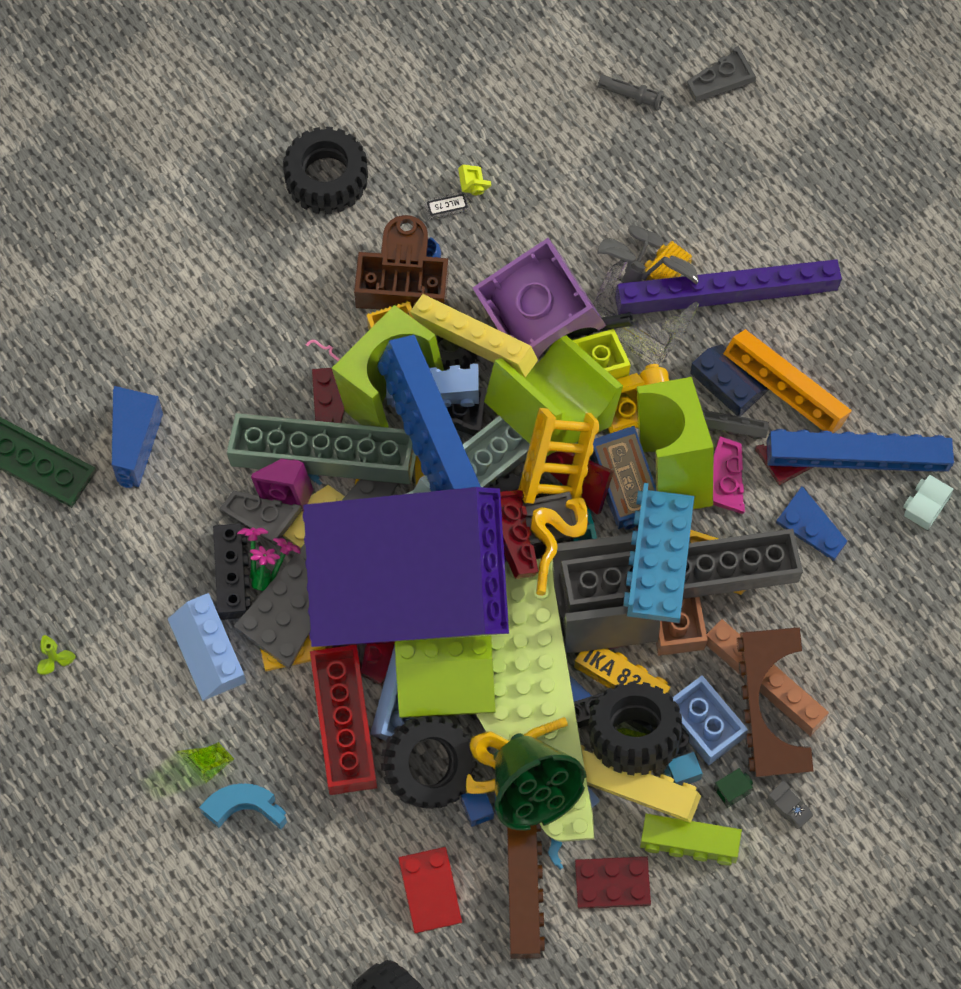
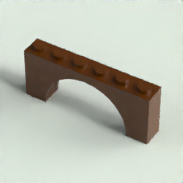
[737,627,814,777]

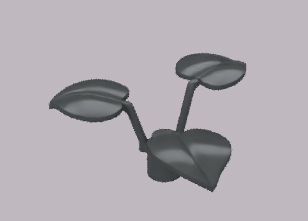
[597,225,698,285]

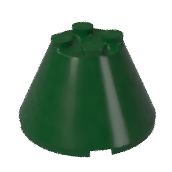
[493,733,587,830]

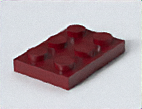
[575,856,651,909]

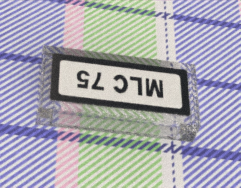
[423,192,471,222]

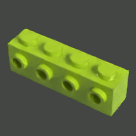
[640,813,742,865]

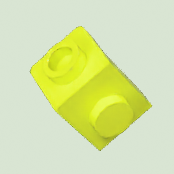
[458,165,492,196]

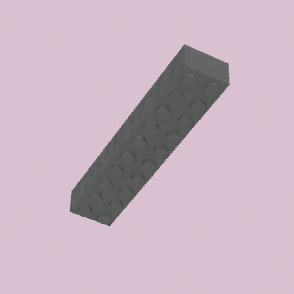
[559,529,803,613]

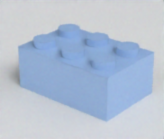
[673,675,748,766]

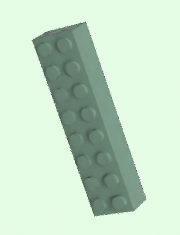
[227,413,416,484]

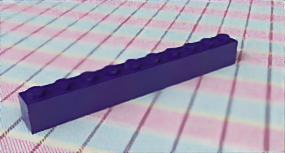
[615,259,842,314]

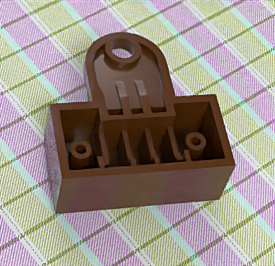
[354,215,449,310]

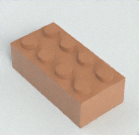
[656,597,708,656]

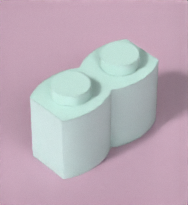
[903,475,953,530]

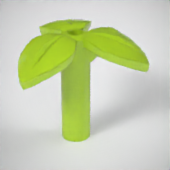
[37,635,76,675]

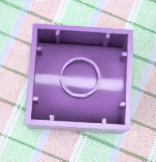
[473,238,606,365]

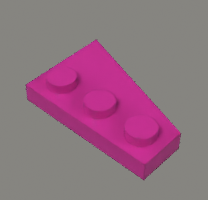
[713,436,745,514]

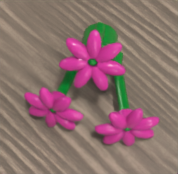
[237,527,301,591]

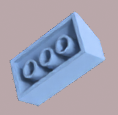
[168,593,246,701]

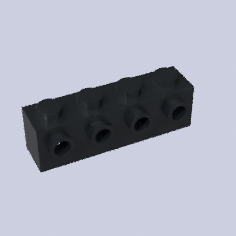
[213,523,251,620]

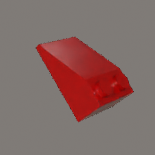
[398,847,462,934]

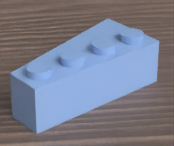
[386,364,479,407]
[370,645,415,740]

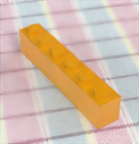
[723,329,852,433]

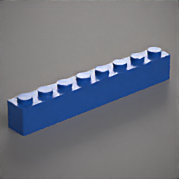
[766,429,954,471]

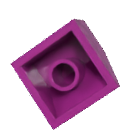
[251,459,314,511]

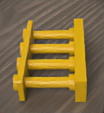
[518,408,599,504]

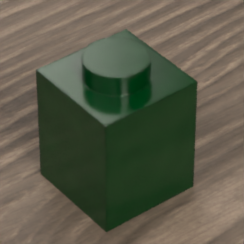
[714,768,753,808]

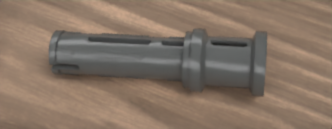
[598,74,664,110]

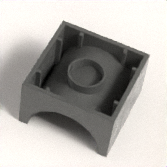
[553,534,660,654]

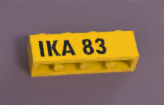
[574,648,670,694]

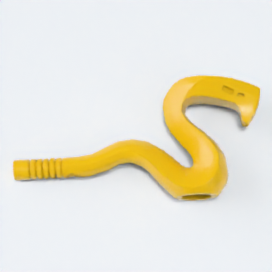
[531,498,588,596]
[466,717,568,794]

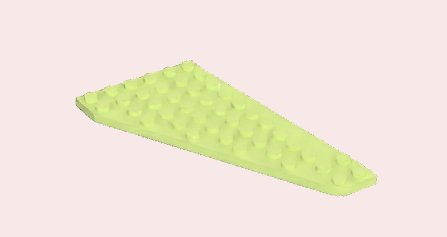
[456,559,595,842]

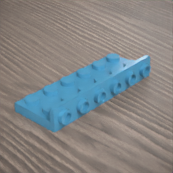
[623,483,694,623]

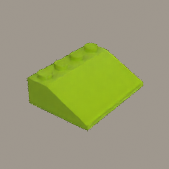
[395,636,496,718]

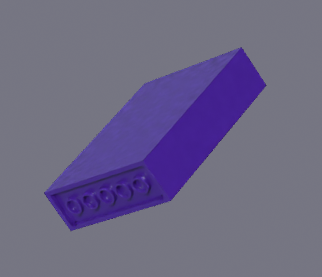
[303,487,509,647]

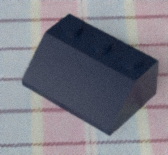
[690,344,769,417]

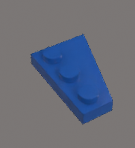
[776,486,847,561]

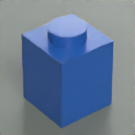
[461,792,494,827]

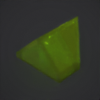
[177,742,234,783]

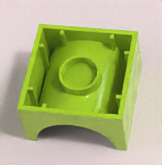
[332,305,444,428]
[484,335,623,456]
[637,377,714,510]

